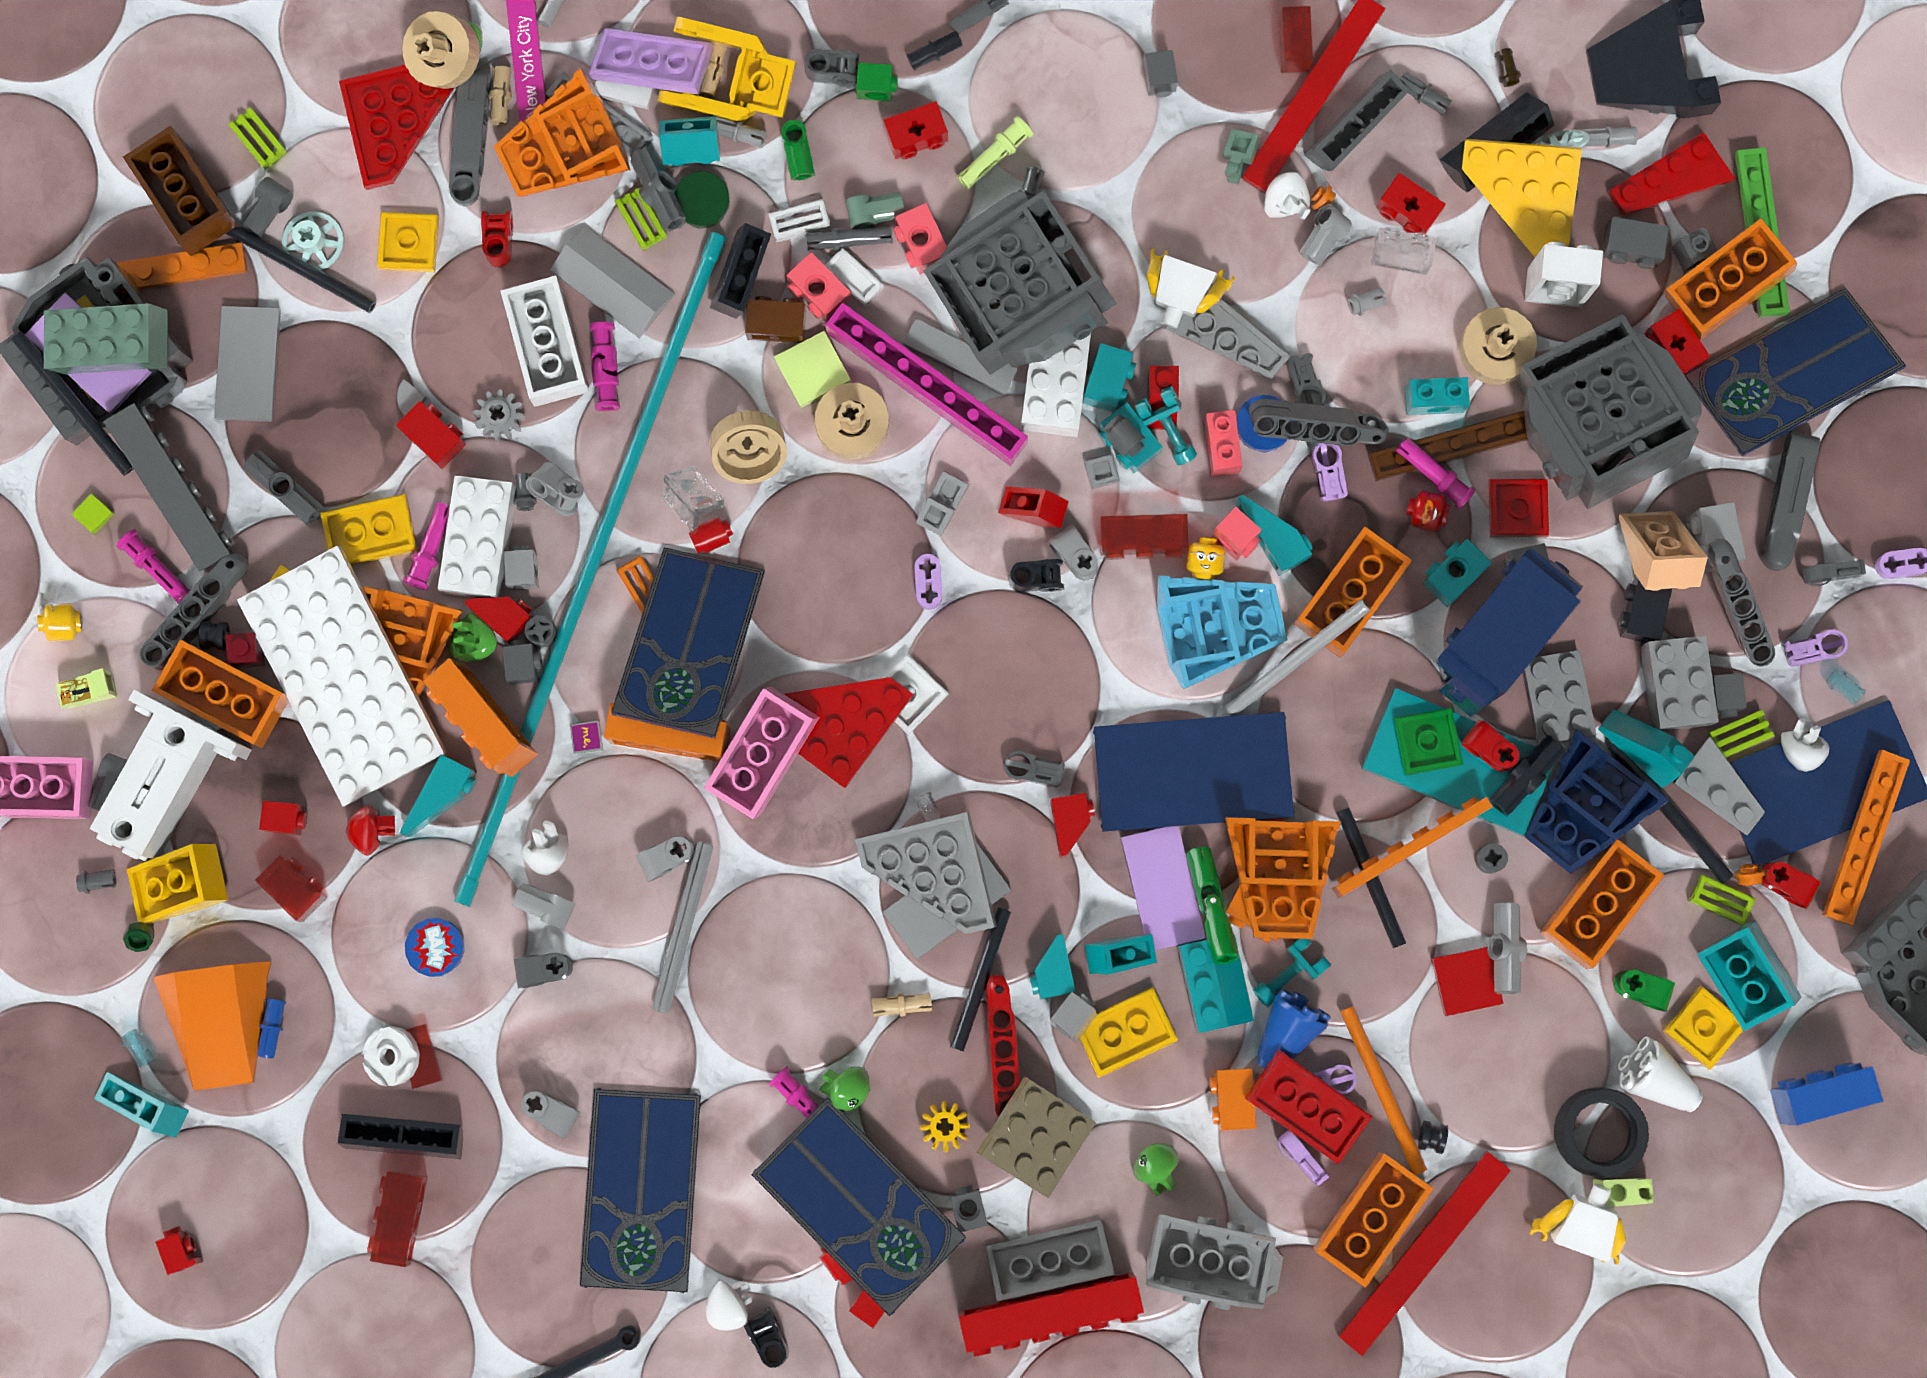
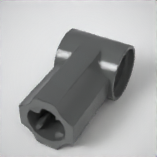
[239,177,294,237]
[88,753,128,811]

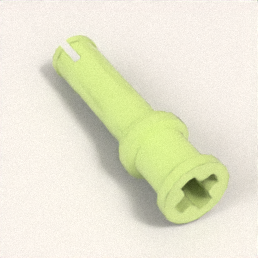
[957,116,1033,190]

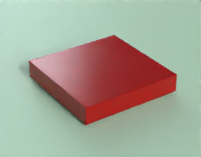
[1488,479,1549,537]
[1431,947,1504,1016]

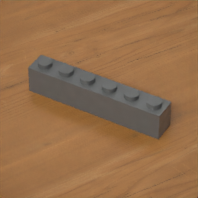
[103,403,233,572]

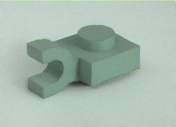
[1223,129,1260,184]

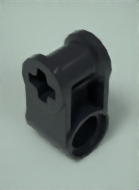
[1008,559,1065,592]
[744,1307,789,1368]

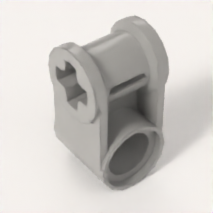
[526,462,584,516]
[1048,524,1098,581]
[636,836,695,882]
[521,1091,581,1139]

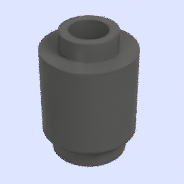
[1103,414,1145,458]

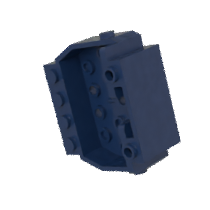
[1437,549,1583,717]

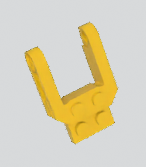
[657,17,797,122]

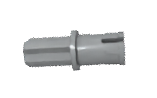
[716,116,767,148]
[1582,125,1638,148]

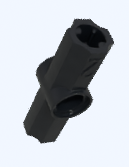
[1489,735,1567,817]

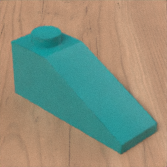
[1235,495,1312,576]
[1598,709,1695,788]
[399,755,477,837]
[94,1072,189,1138]

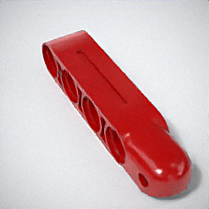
[986,975,1020,1117]

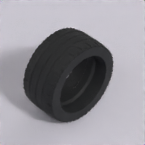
[1554,1087,1649,1178]

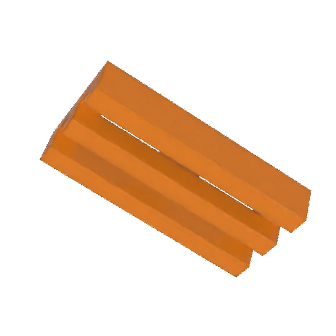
[616,555,654,614]

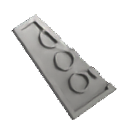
[1166,299,1290,380]

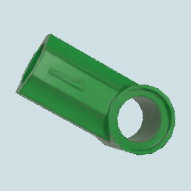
[781,120,815,181]

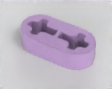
[1875,548,1927,579]
[915,554,942,610]

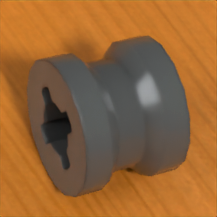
[525,616,557,648]
[1475,843,1508,874]

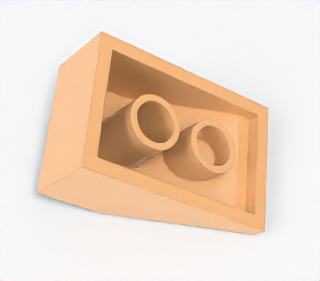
[1619,511,1708,591]

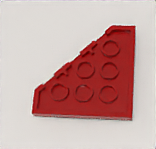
[339,62,454,190]
[784,677,914,788]

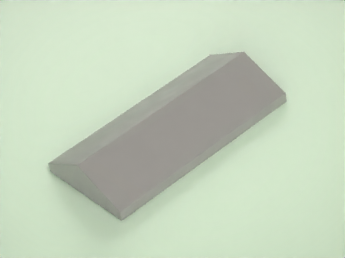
[550,226,675,339]
[986,1220,1115,1303]

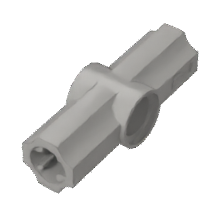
[1487,903,1528,994]

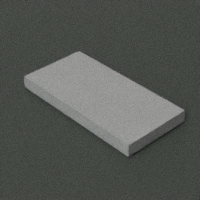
[214,306,281,422]
[883,844,1012,959]

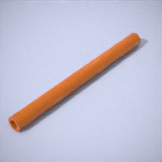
[1340,1006,1427,1175]

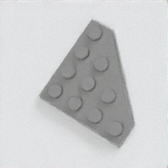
[855,812,997,934]

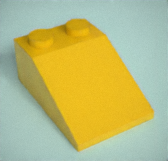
[127,844,228,924]

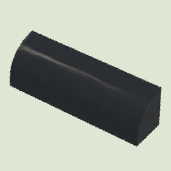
[1440,92,1555,193]
[337,1114,463,1160]

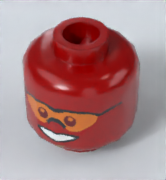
[1406,491,1451,532]

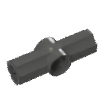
[630,147,686,232]
[243,450,325,526]

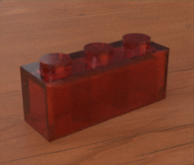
[1099,514,1189,560]
[367,1170,428,1267]

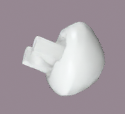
[1264,172,1311,220]
[1781,717,1830,772]
[521,821,569,875]
[706,1280,752,1331]

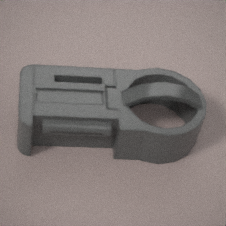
[1287,353,1326,406]
[1802,559,1866,587]
[1004,751,1065,788]

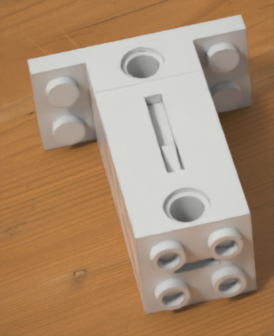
[90,690,251,861]

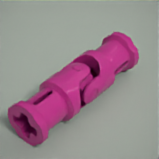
[590,322,620,412]

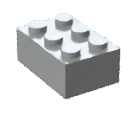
[1640,636,1719,731]

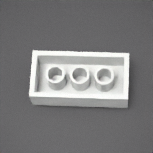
[501,276,590,407]
[1021,333,1091,437]
[438,476,516,598]

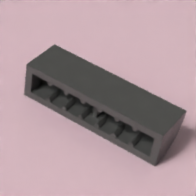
[1304,70,1410,171]

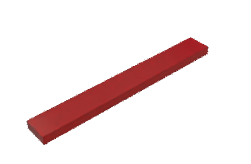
[1242,0,1386,194]
[1338,1151,1511,1356]

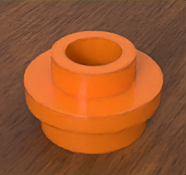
[1310,184,1336,210]
[1734,864,1765,886]

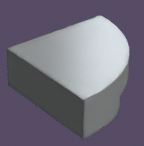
[397,379,428,416]

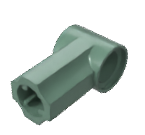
[846,192,905,229]

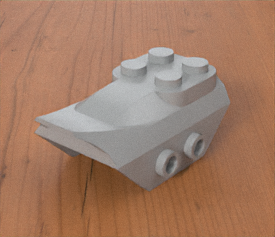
[1146,1214,1284,1310]

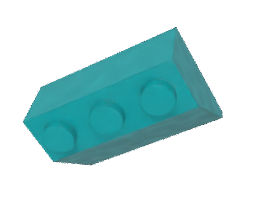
[1697,920,1802,1031]
[1177,935,1254,1034]

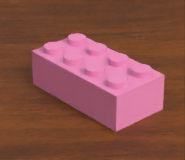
[704,686,820,819]
[0,756,93,819]

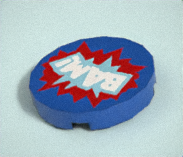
[405,918,465,977]

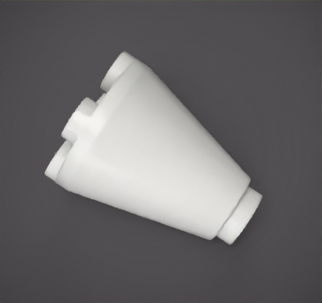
[1618,1037,1703,1112]

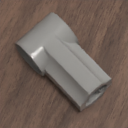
[1300,204,1352,266]
[512,883,576,930]

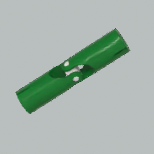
[1186,847,1239,965]

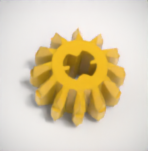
[920,1101,970,1152]

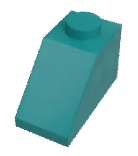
[1030,934,1075,1000]
[1085,934,1157,975]

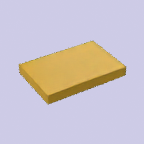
[320,494,418,566]
[1079,987,1178,1078]

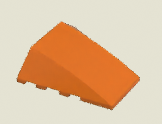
[494,68,630,198]
[361,585,463,697]
[1225,817,1341,939]
[153,961,271,1091]

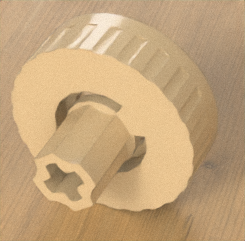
[402,11,480,89]
[1459,307,1537,385]
[814,382,890,460]
[710,410,787,484]

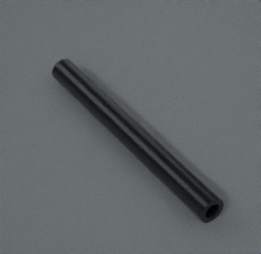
[1336,808,1406,948]
[950,907,1011,1052]

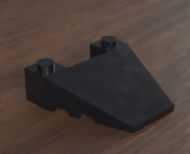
[1586,0,1721,118]

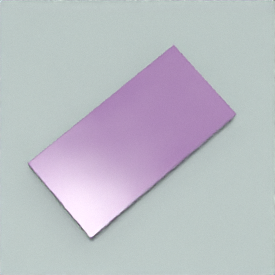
[589,28,713,95]
[26,293,152,414]
[1121,826,1206,950]

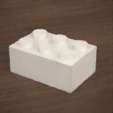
[1524,242,1603,308]

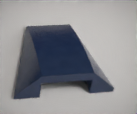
[1525,729,1670,874]

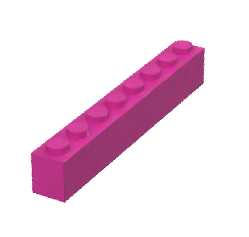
[825,302,1028,467]

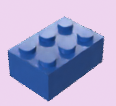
[1770,1062,1884,1126]

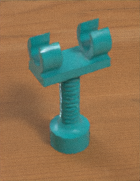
[1135,386,1197,465]
[1252,939,1331,1008]

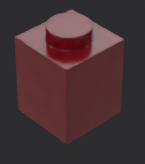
[225,632,265,669]

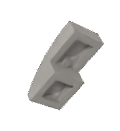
[916,471,970,536]

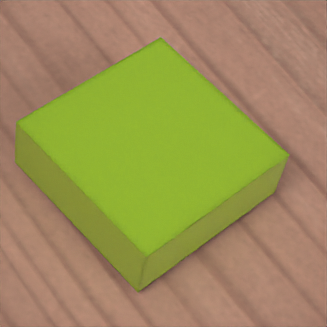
[71,493,115,535]

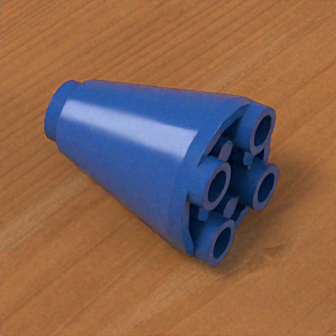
[1256,989,1331,1069]

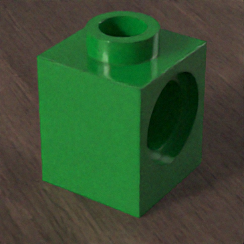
[856,62,898,102]

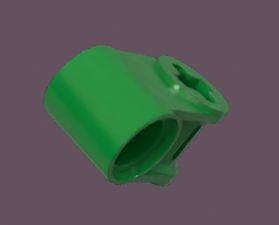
[1613,969,1675,1012]

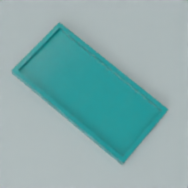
[1361,688,1553,837]

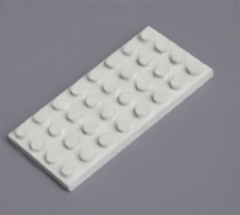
[237,546,447,807]

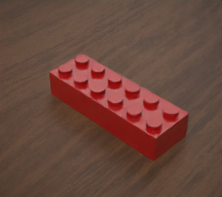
[959,1272,1144,1357]

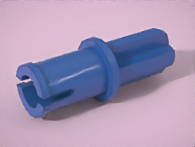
[257,999,286,1059]

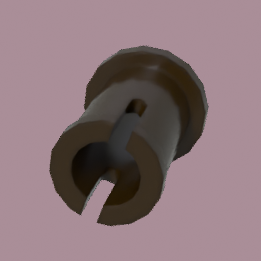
[1494,48,1521,87]

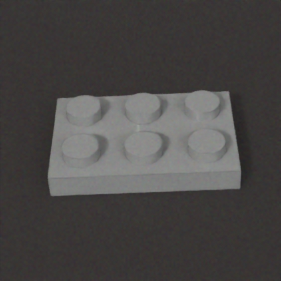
[1523,650,1597,745]

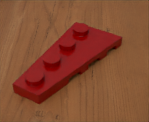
[1607,132,1735,216]

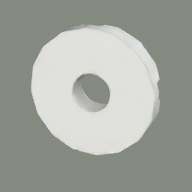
[362,1026,420,1086]

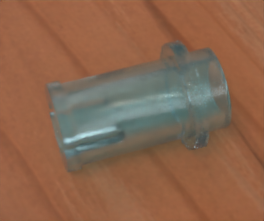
[1826,669,1866,705]
[121,1028,156,1068]

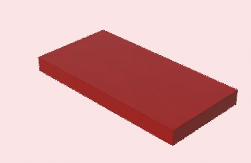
[1245,1050,1373,1165]

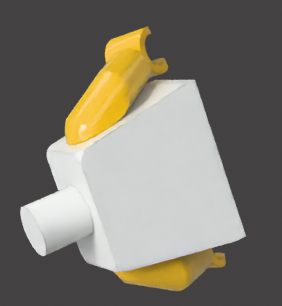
[1146,248,1235,329]
[1530,1184,1626,1265]

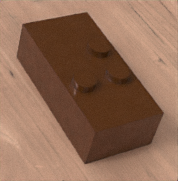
[123,125,238,256]

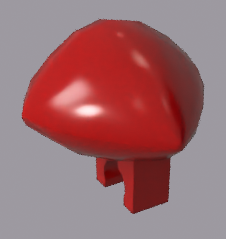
[345,804,395,856]

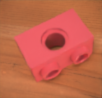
[893,203,947,275]
[786,252,852,322]
[1203,410,1243,477]
[1211,506,1262,561]

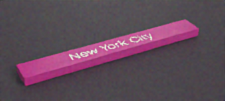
[506,0,546,123]

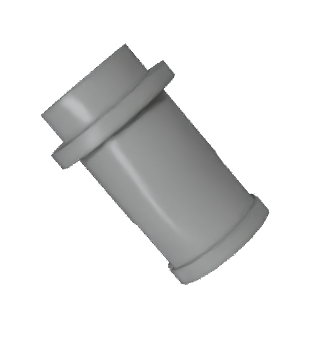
[1348,287,1387,316]

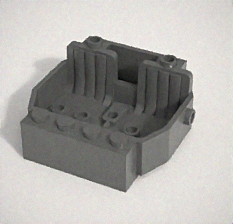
[923,190,1117,375]
[0,257,193,446]
[1517,314,1702,509]
[1841,870,1927,1056]

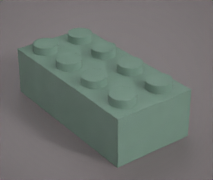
[44,303,167,374]

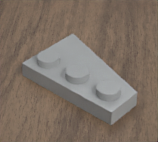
[1674,736,1765,835]

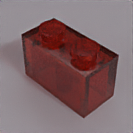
[1278,6,1313,73]
[255,855,328,923]

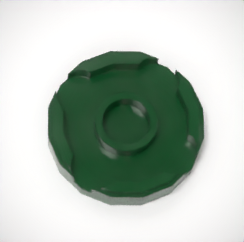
[674,171,730,229]

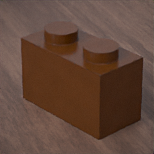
[745,296,806,343]

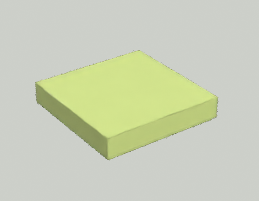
[774,331,851,408]

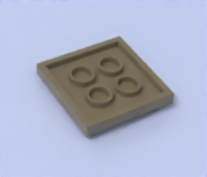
[977,1077,1096,1198]

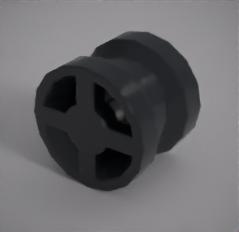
[199,621,230,651]
[1418,1120,1449,1154]

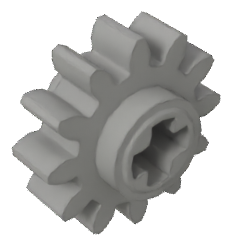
[473,389,526,442]

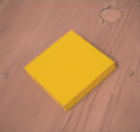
[377,212,439,272]
[1663,986,1743,1070]

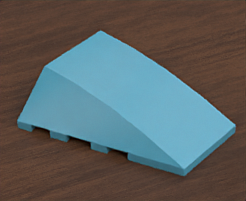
[1157,576,1288,689]

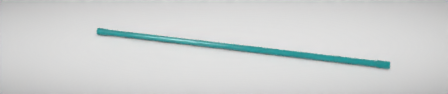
[454,232,726,907]

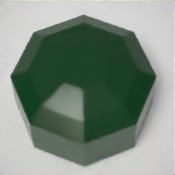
[123,922,154,952]

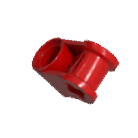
[481,210,514,267]
[1461,720,1519,772]
[1761,862,1821,909]

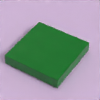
[1393,708,1463,776]

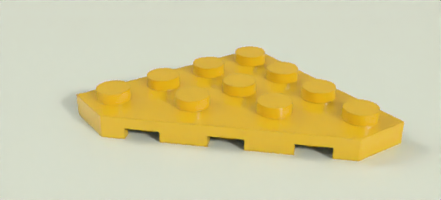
[1462,139,1582,257]

